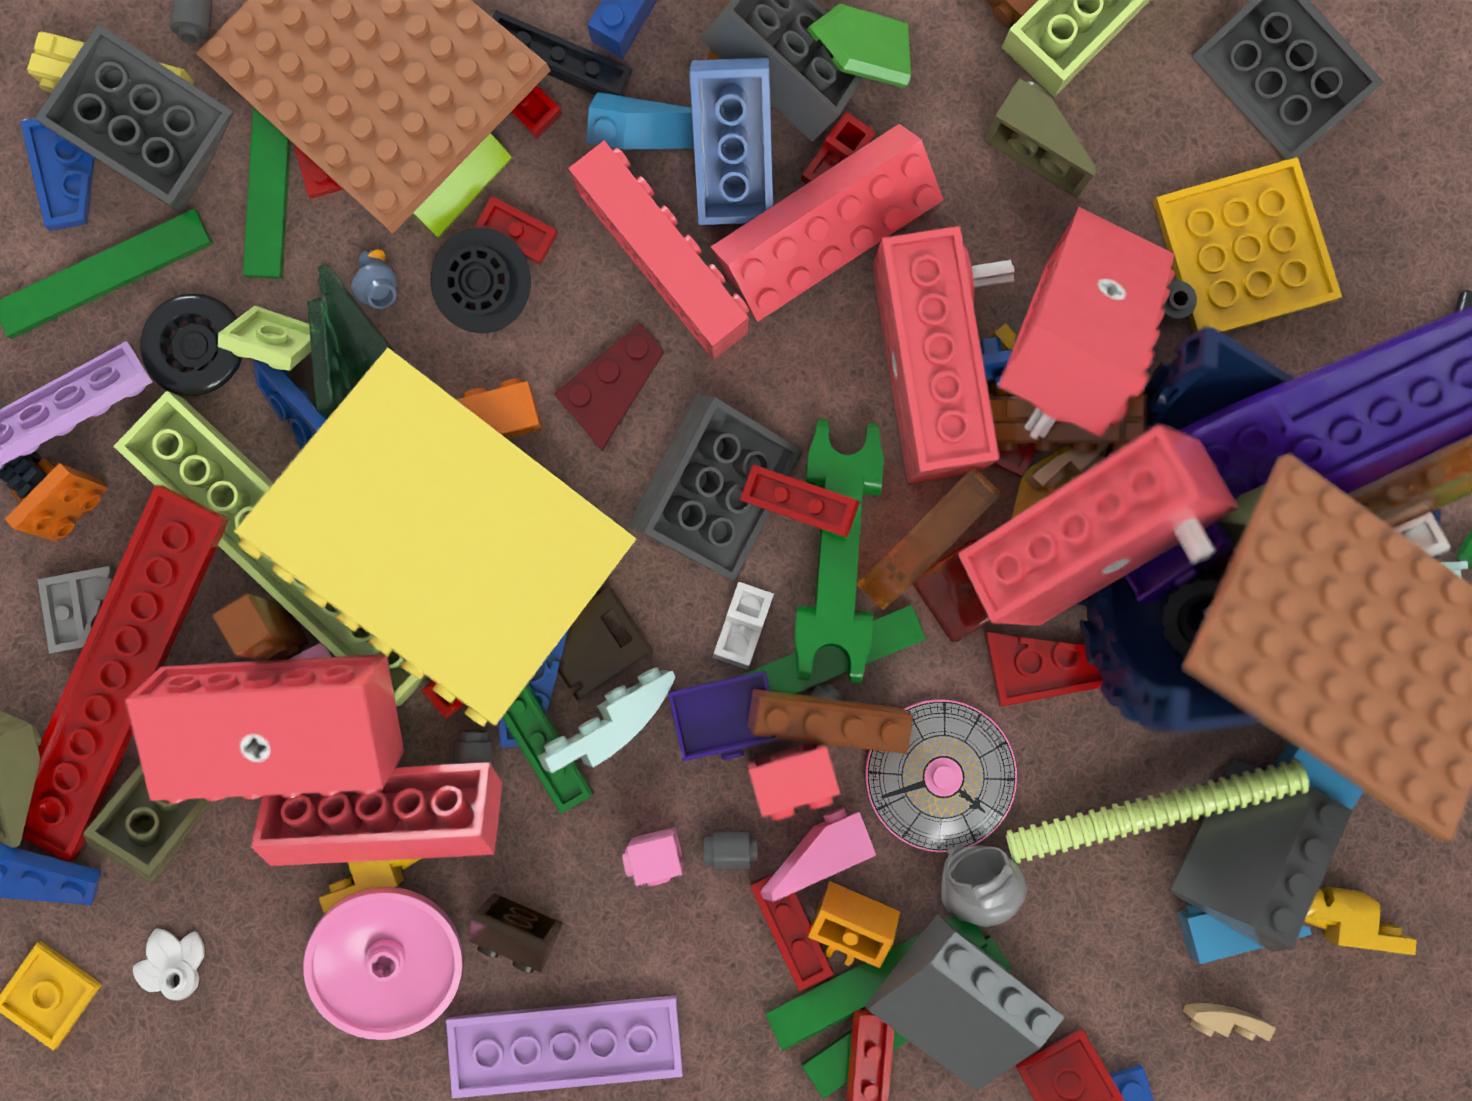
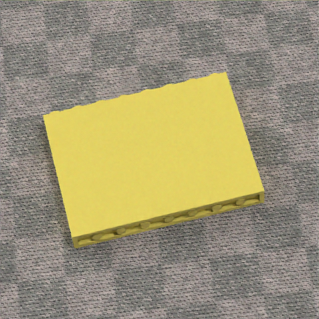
[234,348,636,727]

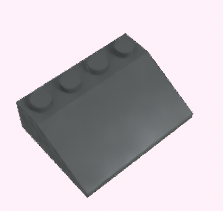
[700,0,863,142]
[1192,0,1384,160]
[34,24,234,214]
[627,394,802,582]
[1168,758,1353,952]
[865,914,1064,1091]

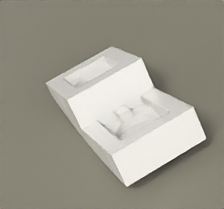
[713,582,774,670]

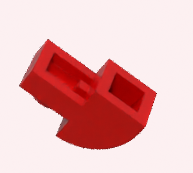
[801,112,876,184]

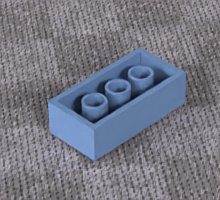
[690,58,774,225]

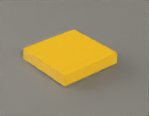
[0,941,102,1051]

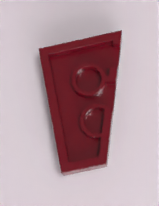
[554,323,664,452]

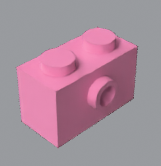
[622,827,685,886]

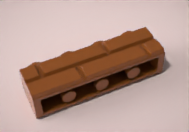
[989,394,1147,451]
[748,689,913,754]

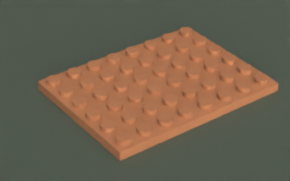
[195,0,551,234]
[1183,454,1472,841]

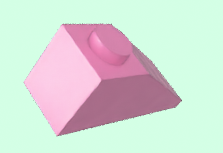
[760,807,876,901]

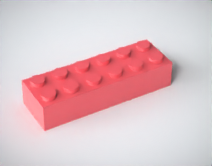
[711,124,944,322]
[568,140,750,360]
[251,762,503,866]

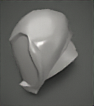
[941,845,1028,927]

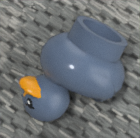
[351,249,397,309]

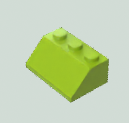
[412,133,512,238]

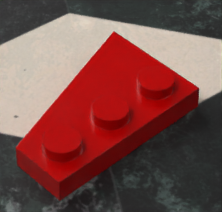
[984,632,1103,707]

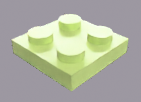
[217,305,324,371]

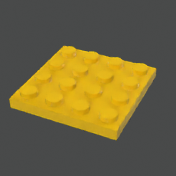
[1152,157,1342,334]

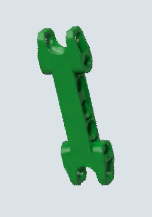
[793,419,884,684]

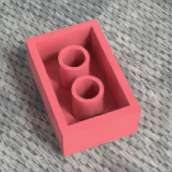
[748,742,840,820]

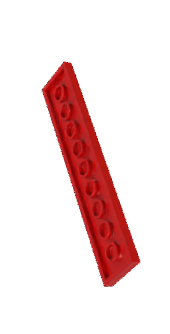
[22,485,230,862]

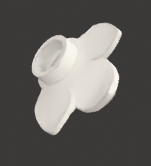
[133,928,205,1000]

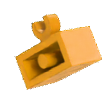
[808,881,900,968]

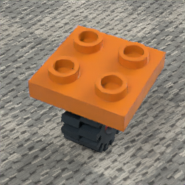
[0,452,108,542]

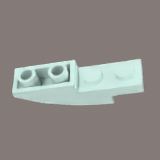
[537,667,676,773]

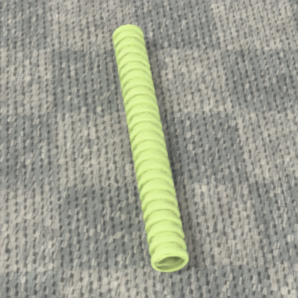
[1006,758,1309,864]

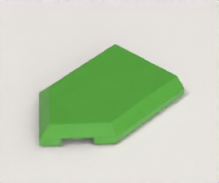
[807,3,911,88]

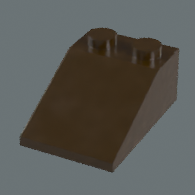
[470,893,563,973]

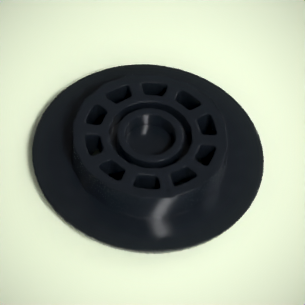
[431,228,531,333]
[140,293,242,396]

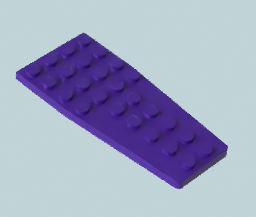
[1177,306,1472,576]

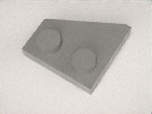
[37,566,116,654]

